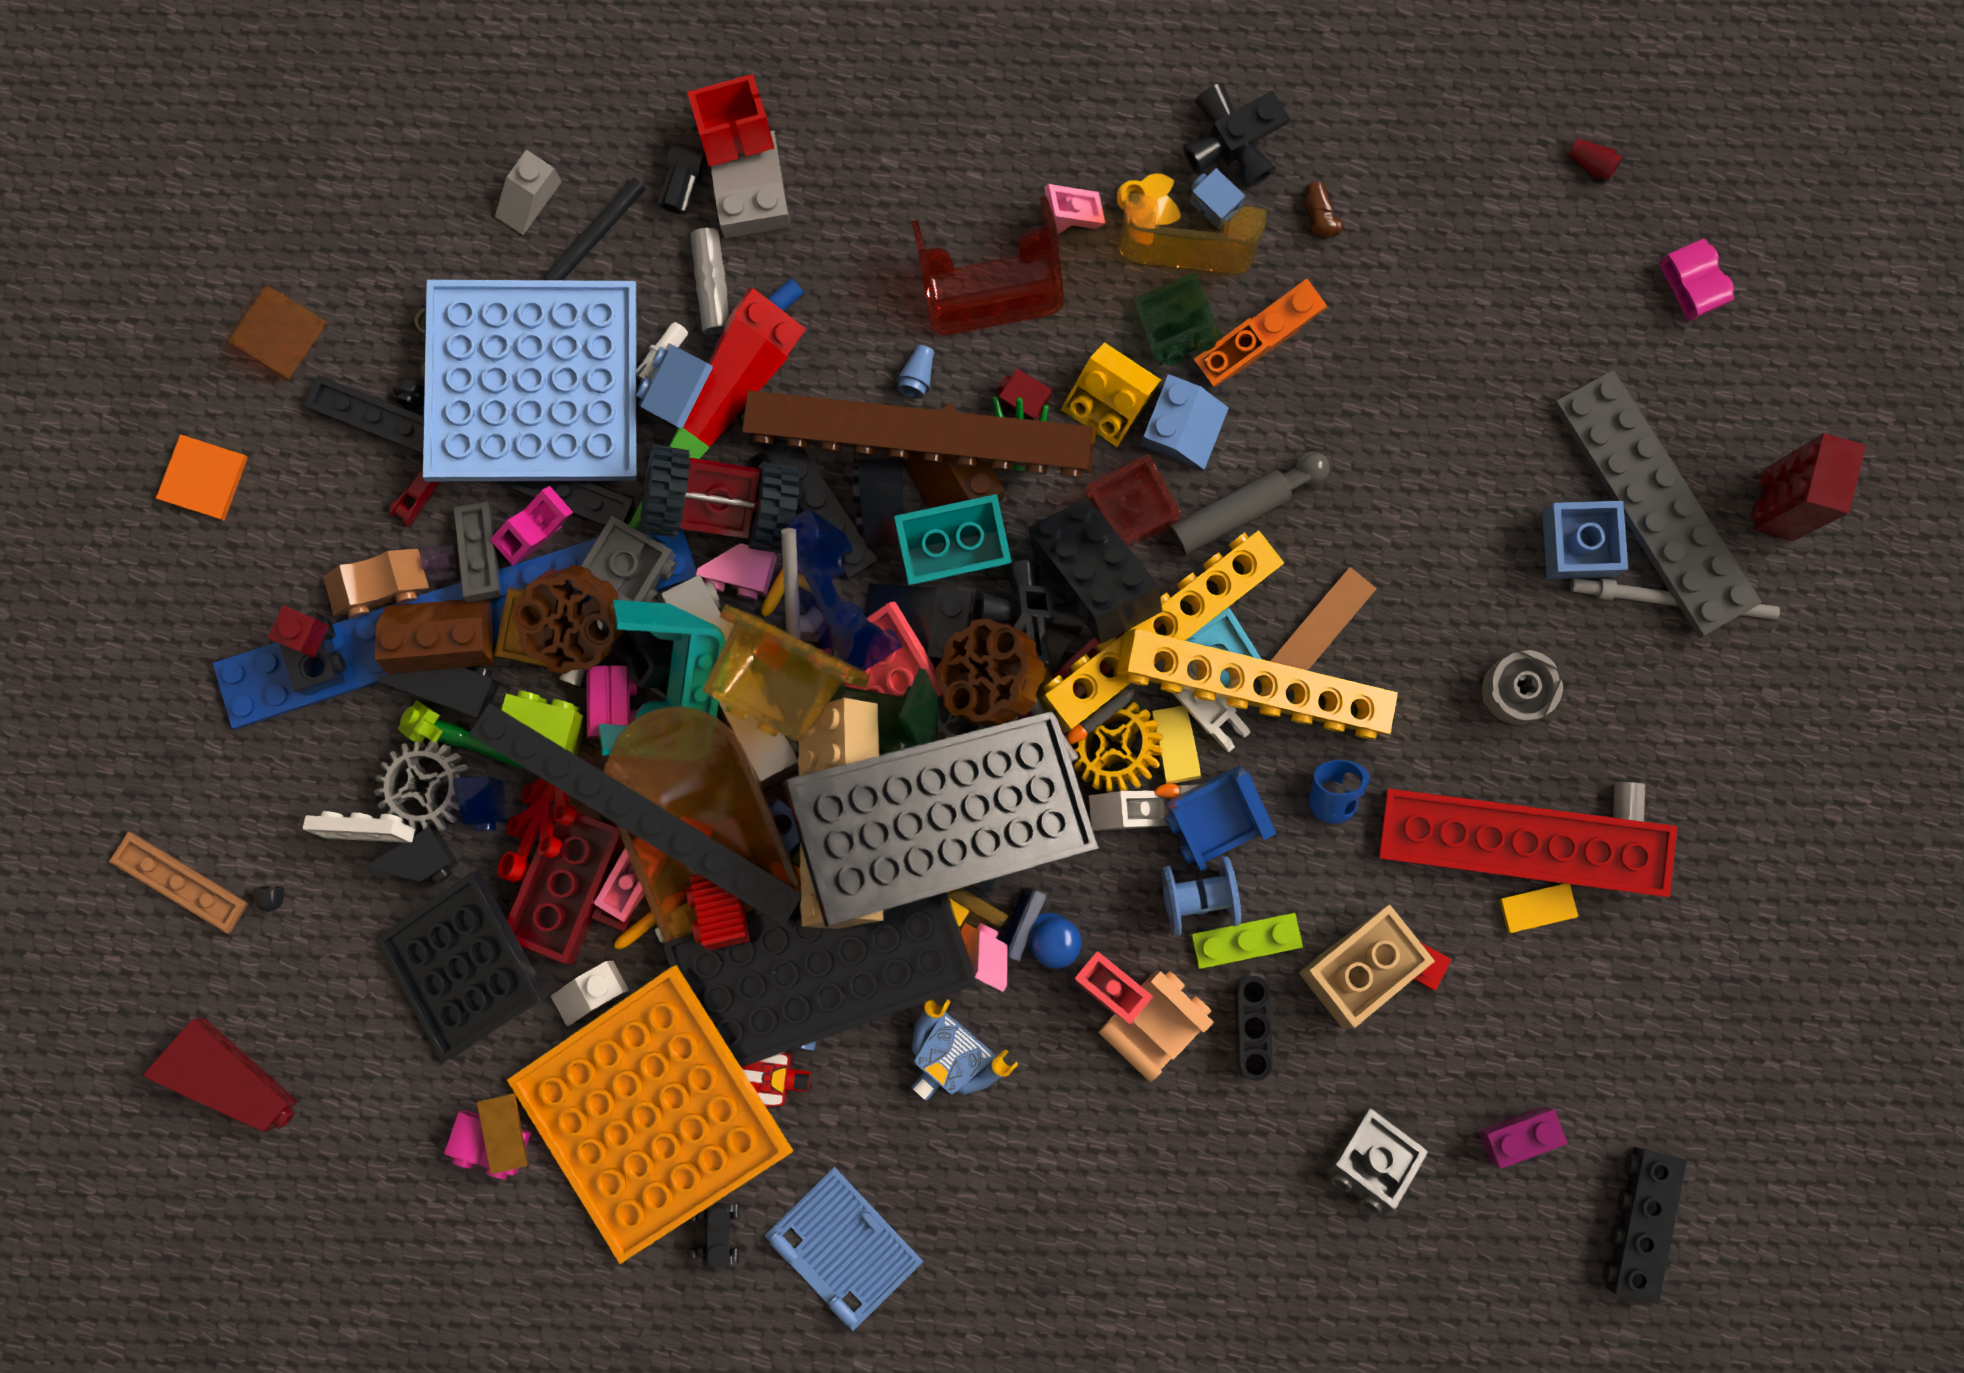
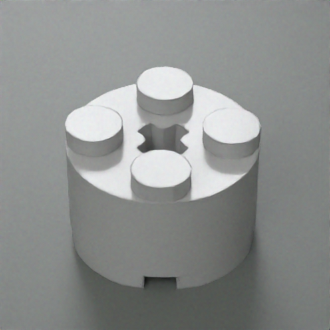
[1482,650,1563,725]

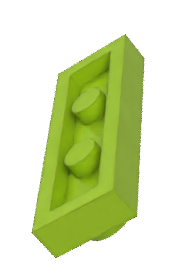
[1191,913,1303,969]

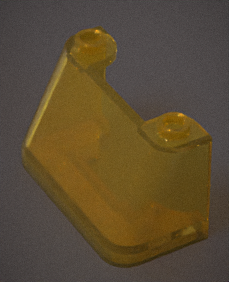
[1118,192,1267,275]

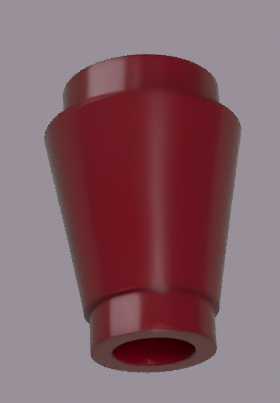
[1568,138,1623,181]

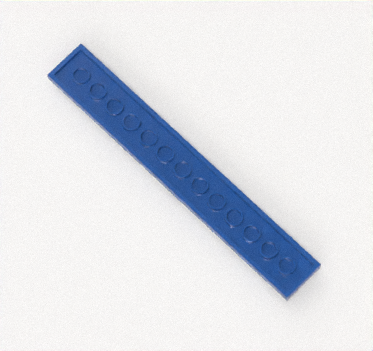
[213,527,697,730]

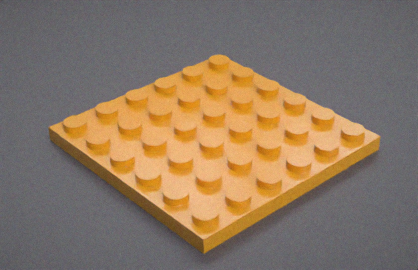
[507,965,793,1264]

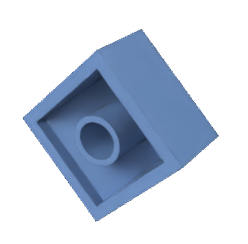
[636,343,713,429]
[1141,374,1229,470]

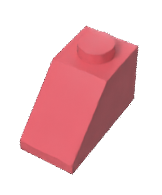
[1074,951,1153,1025]

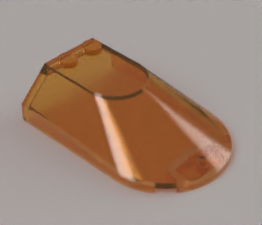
[604,707,801,943]

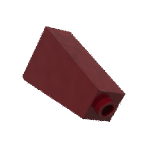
[143,1018,298,1132]

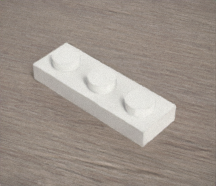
[303,811,415,843]

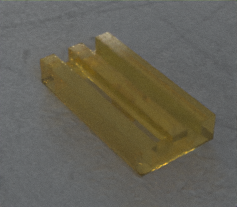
[948,889,1008,927]

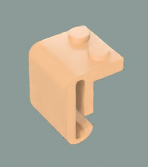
[1098,970,1214,1082]

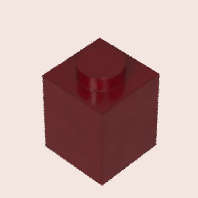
[997,369,1052,421]
[268,605,329,658]

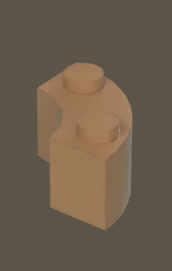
[323,549,429,619]

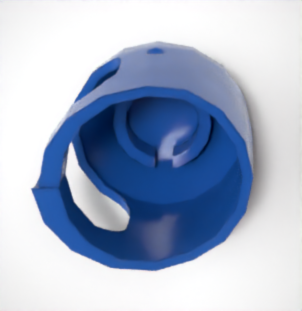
[1308,760,1370,824]
[1027,912,1082,969]

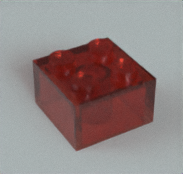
[1085,454,1182,547]

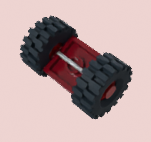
[640,444,799,553]

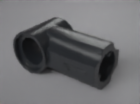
[658,142,708,215]

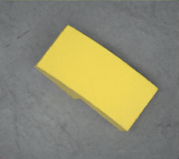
[1152,706,1201,784]

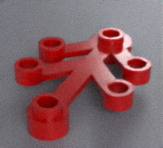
[497,778,577,883]

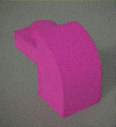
[490,486,573,566]

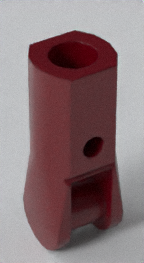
[388,466,441,527]

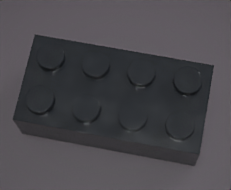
[1028,497,1163,644]

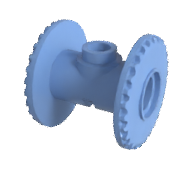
[1162,856,1241,936]

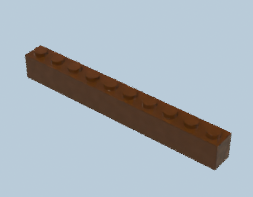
[742,390,1096,478]

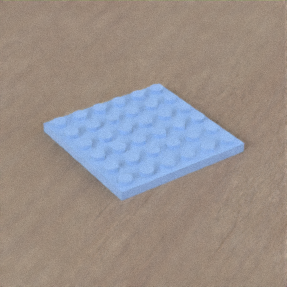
[423,280,637,482]

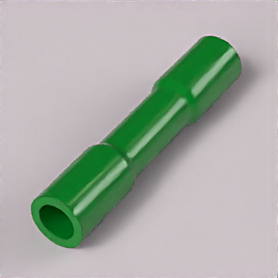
[434,719,527,770]

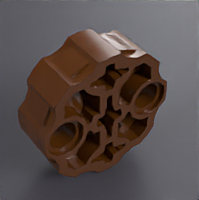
[513,565,623,674]
[935,618,1045,728]

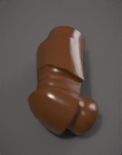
[1303,182,1343,239]

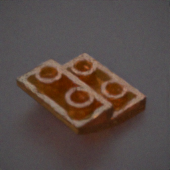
[228,285,327,380]

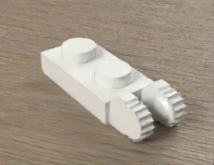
[1173,662,1251,752]

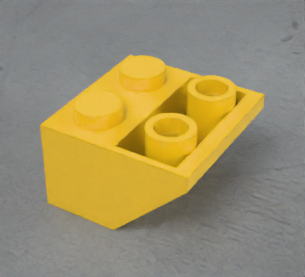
[1061,343,1161,447]

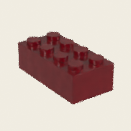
[1751,433,1866,541]
[507,804,629,964]

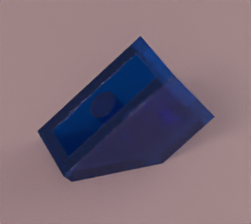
[453,776,506,832]

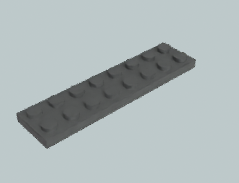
[1553,370,1762,638]

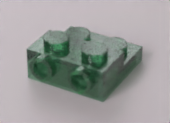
[1133,271,1223,366]

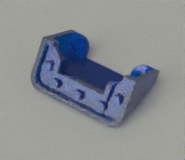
[787,508,903,677]

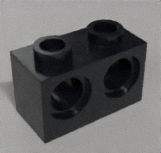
[279,611,346,695]

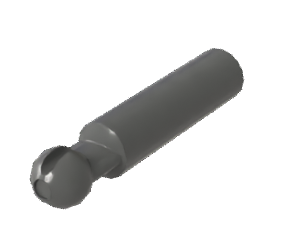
[1169,451,1330,556]

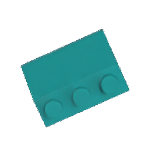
[894,494,1012,586]

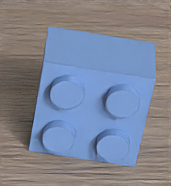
[1542,501,1628,579]

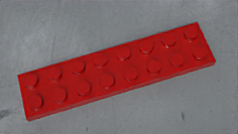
[1379,788,1678,897]

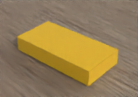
[1499,884,1579,933]

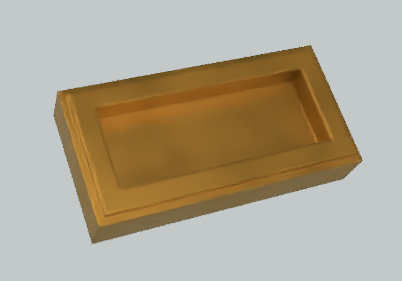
[477,1093,529,1174]

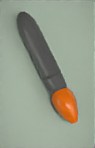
[1065,688,1134,745]

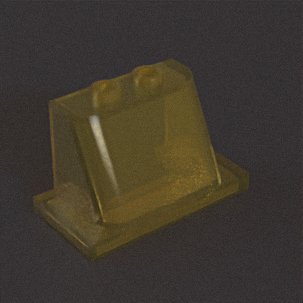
[702,604,871,741]

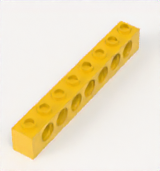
[1039,530,1284,734]
[1117,629,1398,740]

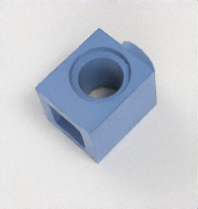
[1190,168,1245,229]

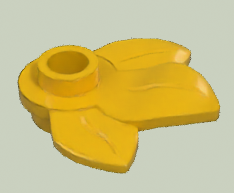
[1117,174,1181,240]

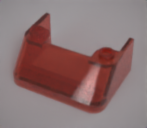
[911,196,1064,335]

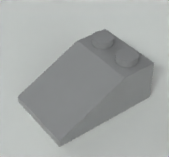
[711,131,791,238]

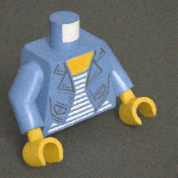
[911,999,1018,1101]

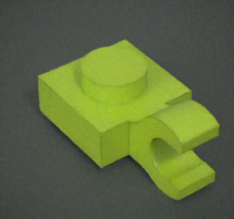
[397,700,443,744]

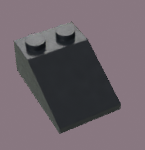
[864,584,972,663]

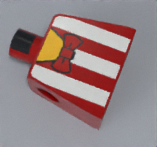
[742,1052,811,1107]

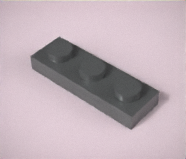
[454,501,502,603]

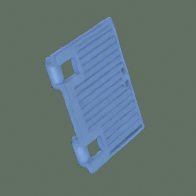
[764,1167,923,1331]

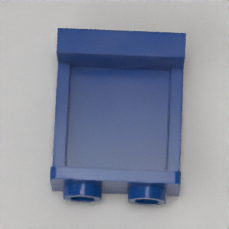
[1164,765,1277,871]

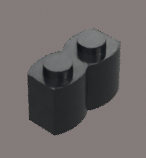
[613,630,673,688]

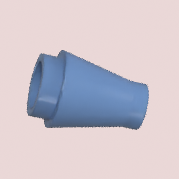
[897,345,935,399]

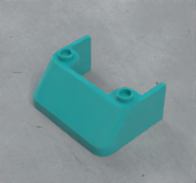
[598,600,726,760]

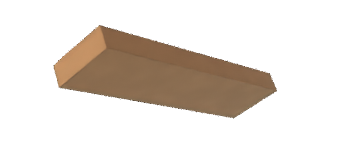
[1270,567,1377,694]
[109,832,249,934]

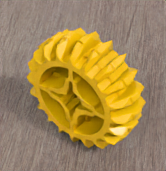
[1072,700,1164,793]

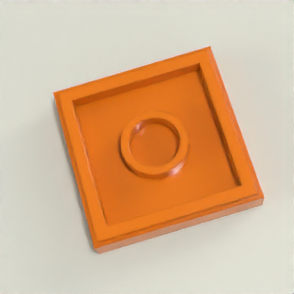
[156,434,248,521]

